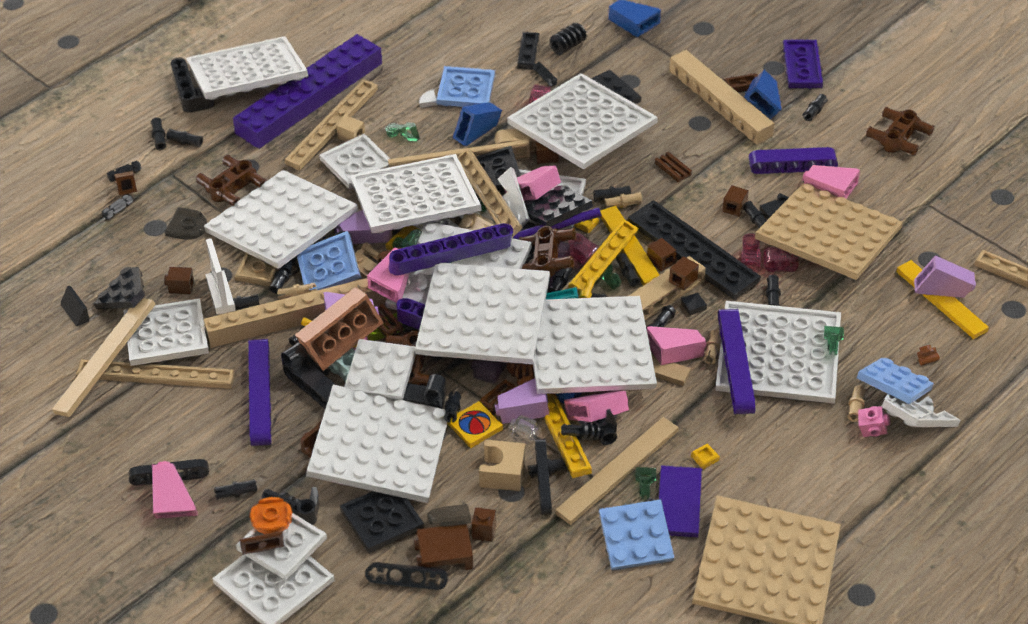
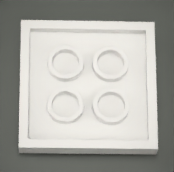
[320,134,390,189]
[344,339,416,400]
[236,513,327,580]

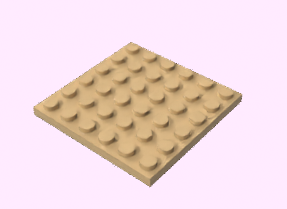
[755,183,903,280]
[692,495,841,624]

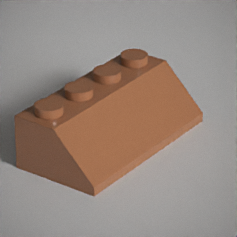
[295,287,383,371]

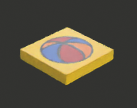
[447,401,503,448]

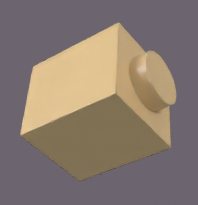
[336,116,365,142]

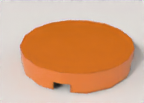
[250,497,293,534]

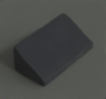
[61,285,89,326]

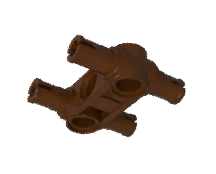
[866,107,934,156]
[196,155,267,206]
[519,226,576,278]
[385,331,430,386]

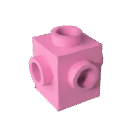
[858,406,890,437]

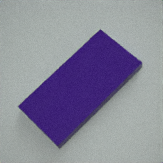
[783,40,823,88]
[659,465,702,538]

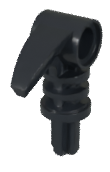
[561,409,617,445]
[261,487,319,525]

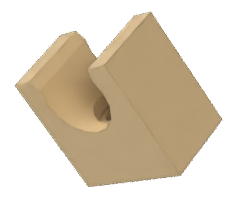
[479,440,526,491]

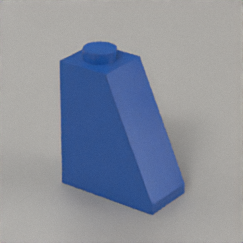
[608,0,661,37]
[744,70,782,120]
[453,102,502,146]

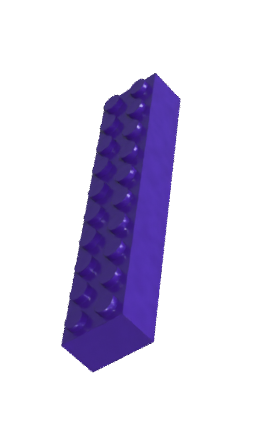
[233,34,382,149]

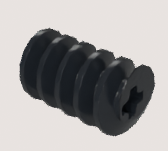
[550,22,587,55]

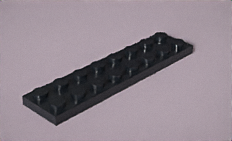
[627,200,761,300]

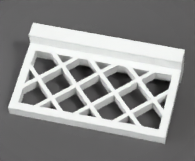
[205,238,236,314]

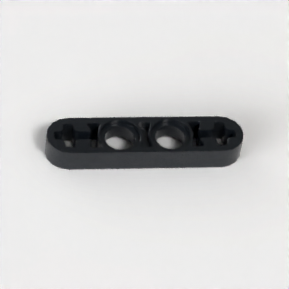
[535,439,552,515]
[128,459,209,486]
[365,562,449,590]

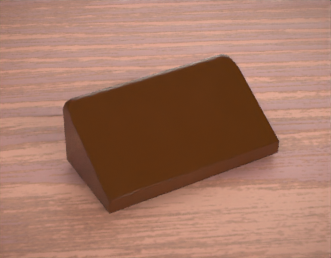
[240,531,285,555]

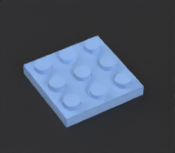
[437,66,495,107]
[297,231,361,290]
[857,358,934,404]
[599,499,674,571]

